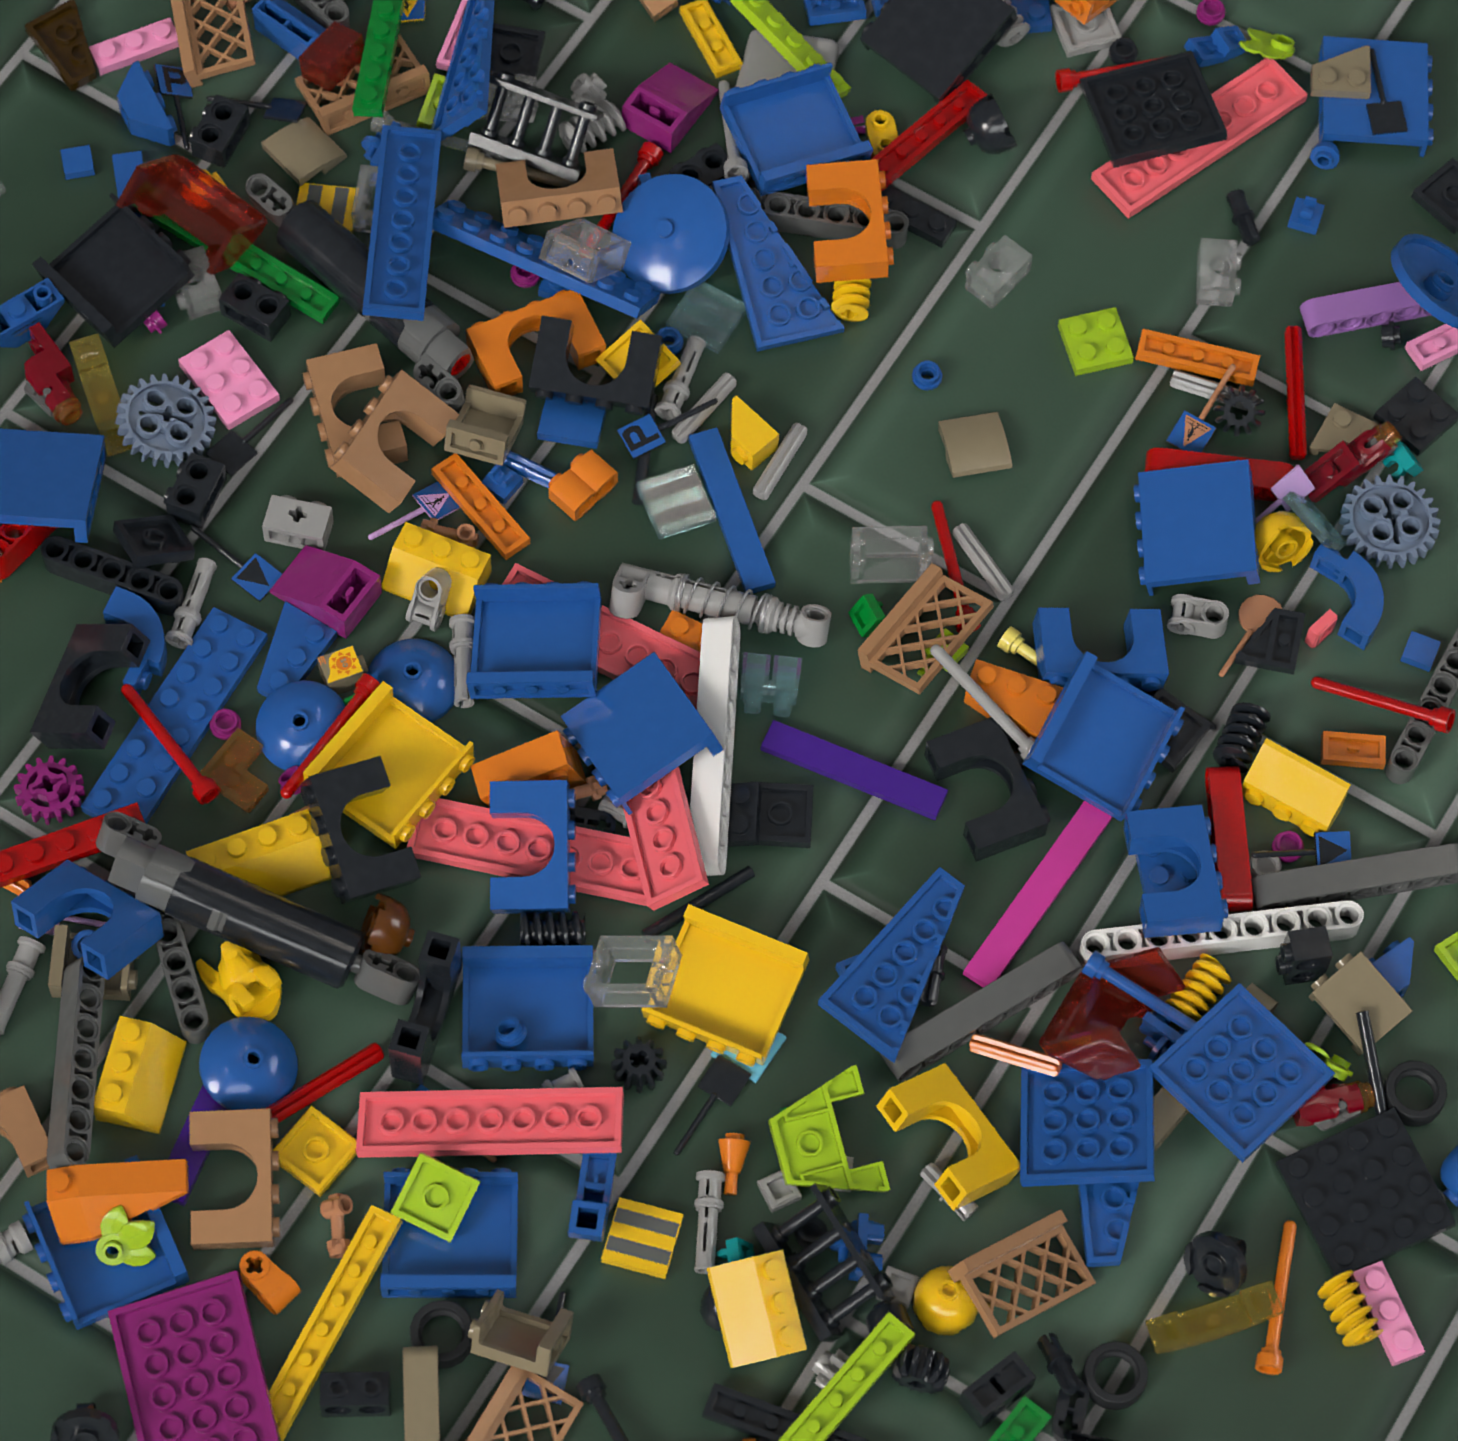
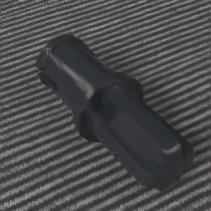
[1226,189,1260,246]
[919,944,948,1007]
[1037,1333,1081,1395]

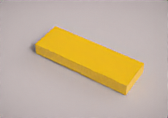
[679,0,743,79]

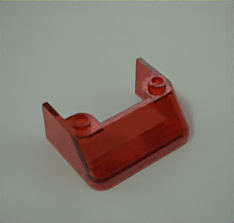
[116,154,268,275]
[1039,947,1186,1080]

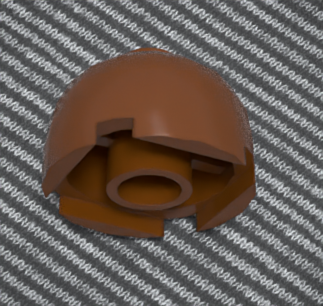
[359,893,414,956]

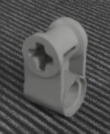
[405,568,452,632]
[1167,594,1229,639]

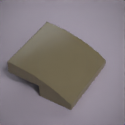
[261,117,347,186]
[938,412,1012,478]

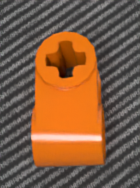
[239,1250,301,1316]

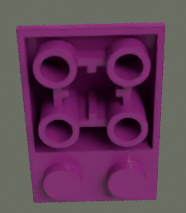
[622,63,719,153]
[269,545,382,639]

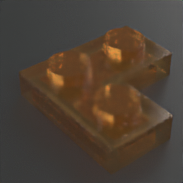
[200,728,269,813]

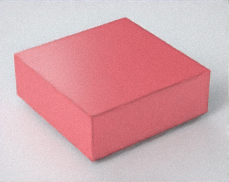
[1304,609,1338,649]

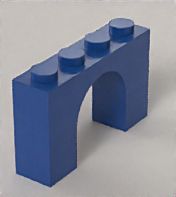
[1032,608,1169,692]
[490,780,576,914]
[1123,805,1228,938]
[11,859,163,980]

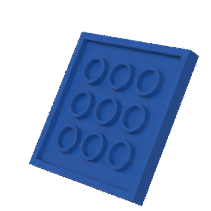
[1148,983,1335,1163]
[1020,1059,1155,1187]

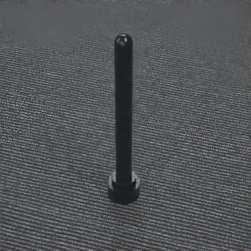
[576,1374,629,1441]

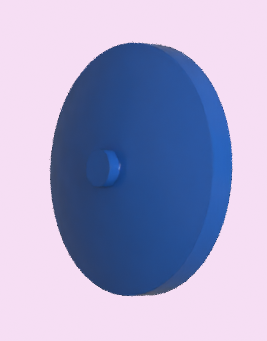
[612,174,730,294]
[1391,234,1458,329]

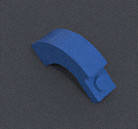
[1310,544,1384,650]
[103,586,167,695]
[568,1153,617,1242]

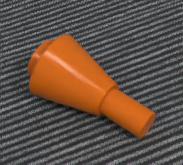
[718,1133,751,1196]

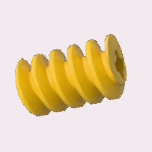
[831,279,872,322]
[1165,953,1232,1022]
[1317,1269,1384,1347]

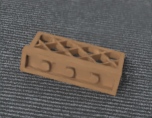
[171,0,256,88]
[295,35,431,136]
[857,563,994,695]
[948,1209,1096,1338]
[466,1366,584,1441]

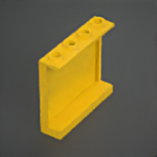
[303,681,475,849]
[641,904,809,1067]

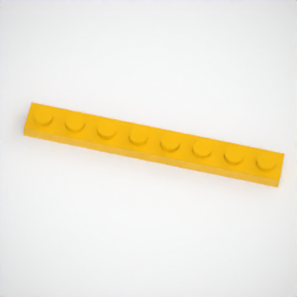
[269,1205,402,1441]

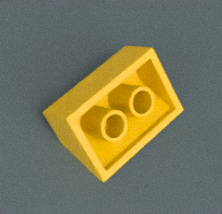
[381,522,492,617]
[1242,738,1351,837]
[94,1016,187,1134]
[706,1250,807,1368]

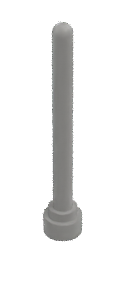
[718,80,748,180]
[930,644,1035,760]

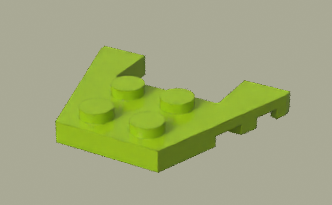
[768,1065,890,1192]

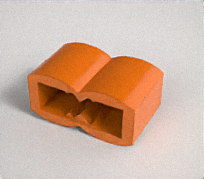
[548,449,618,521]

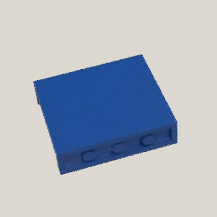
[1319,36,1434,157]
[719,62,873,196]
[0,429,106,543]
[1134,459,1260,596]
[466,581,602,699]
[1023,651,1185,822]
[560,652,724,815]
[462,945,594,1072]
[22,1155,190,1330]
[380,1168,518,1298]

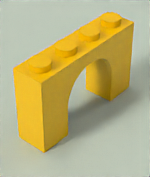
[876,1063,1020,1211]

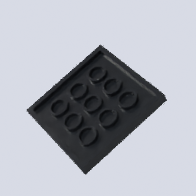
[1080,50,1227,168]
[1275,1108,1456,1277]

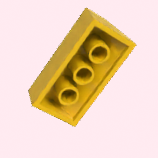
[186,809,332,896]

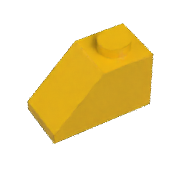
[731,395,779,471]

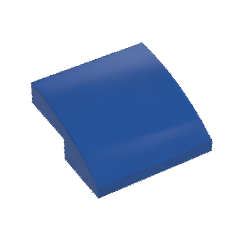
[803,0,866,26]
[537,396,607,449]

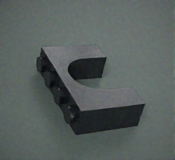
[529,315,664,416]
[30,624,151,749]
[924,717,1050,862]
[301,756,421,905]
[388,930,462,1085]

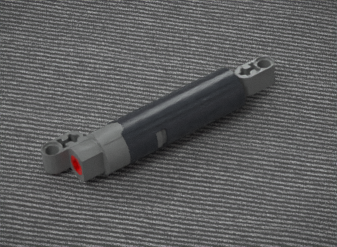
[245,173,475,413]
[96,812,420,1005]

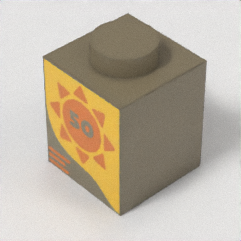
[317,645,368,695]

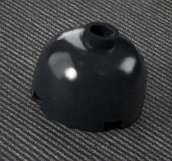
[963,93,1017,154]

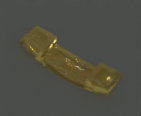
[69,333,133,457]
[1145,1280,1284,1354]

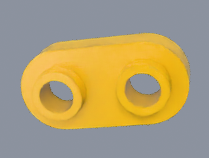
[865,110,898,158]

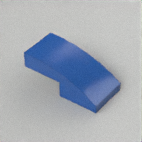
[1184,25,1247,68]

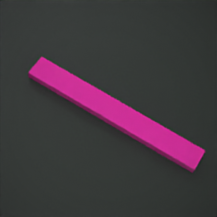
[963,801,1113,987]

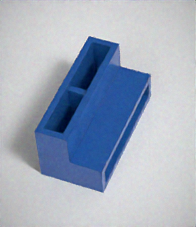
[252,0,334,67]

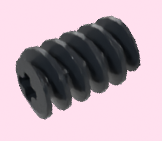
[1213,702,1271,773]
[520,911,586,946]

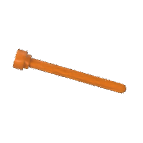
[1255,1220,1297,1375]

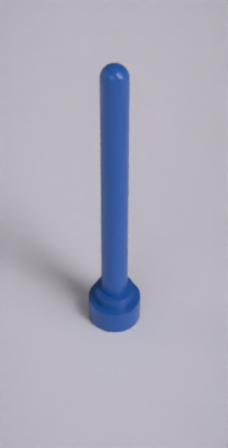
[1082,950,1197,1031]

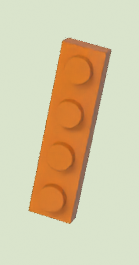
[1135,329,1260,387]
[431,453,530,560]

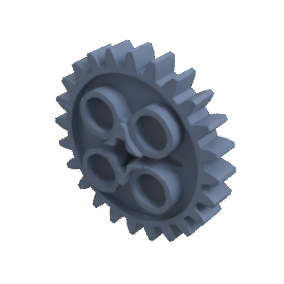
[115,374,216,468]
[1339,475,1441,569]

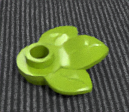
[1239,28,1295,59]
[1304,1042,1354,1082]
[96,1205,156,1267]

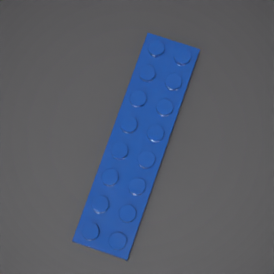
[362,125,442,321]
[432,200,661,319]
[80,607,268,824]

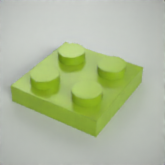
[1058,307,1134,376]
[390,1152,481,1243]

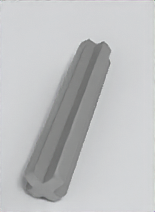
[1170,370,1258,411]
[671,373,737,444]
[753,423,807,500]
[953,523,1014,601]

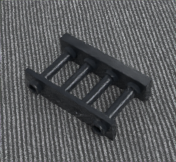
[468,70,605,183]
[752,1183,896,1343]

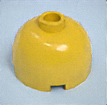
[1255,511,1314,572]
[913,1266,978,1335]

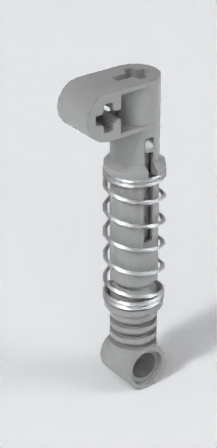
[609,563,831,647]

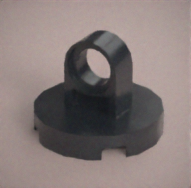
[1183,1231,1248,1298]
[50,1402,120,1441]

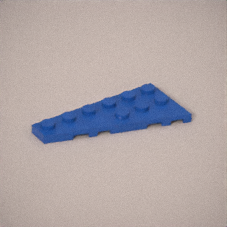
[431,0,495,141]
[712,175,845,351]
[818,867,965,1064]

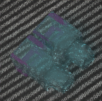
[740,652,802,717]

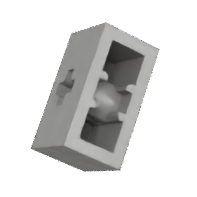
[262,495,334,551]

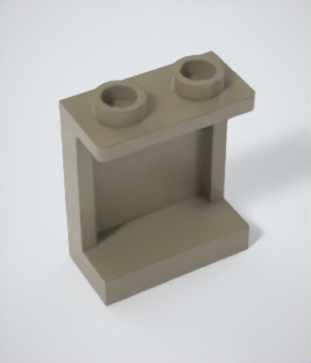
[444,385,526,466]
[48,925,141,1001]
[1308,952,1413,1057]
[468,1289,574,1377]

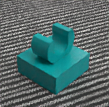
[1383,440,1424,480]
[717,1237,755,1263]

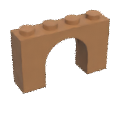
[496,148,623,228]
[302,343,408,478]
[330,369,460,513]
[0,1085,49,1178]
[189,1109,280,1250]

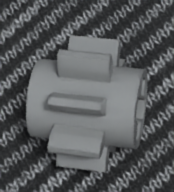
[570,72,607,106]
[812,1349,850,1389]

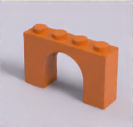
[806,159,894,283]
[466,290,606,396]

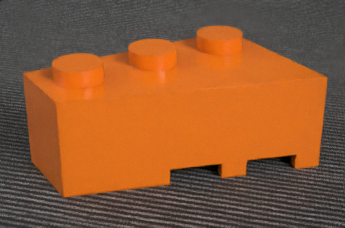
[964,659,1063,739]
[470,730,586,808]

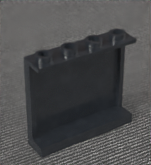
[860,0,1018,103]
[32,193,195,348]

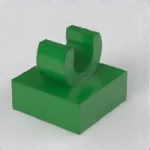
[848,593,887,638]

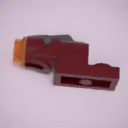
[24,322,83,426]
[1304,420,1402,503]
[1293,1080,1375,1131]

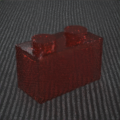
[299,21,364,91]

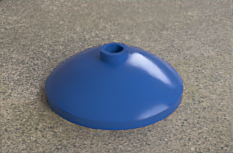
[367,639,455,722]
[256,680,346,771]
[199,1017,298,1110]

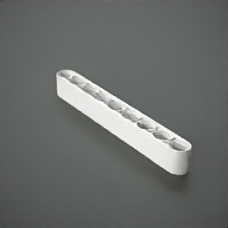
[690,616,740,876]
[1078,901,1364,967]

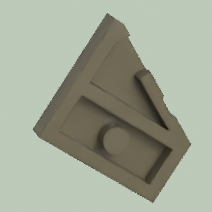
[1310,46,1371,99]
[1308,403,1389,455]

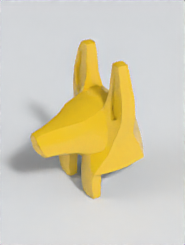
[195,940,282,1021]

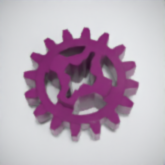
[14,756,85,825]

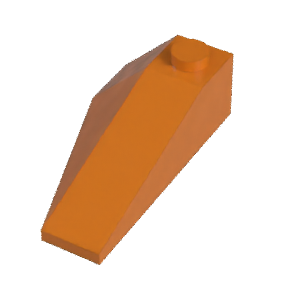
[46,1159,189,1245]

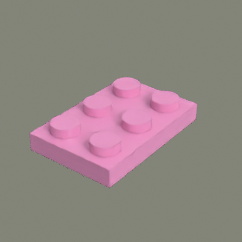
[178,330,280,430]

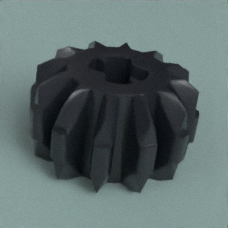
[1214,385,1266,436]
[611,1036,667,1094]
[892,1344,950,1394]

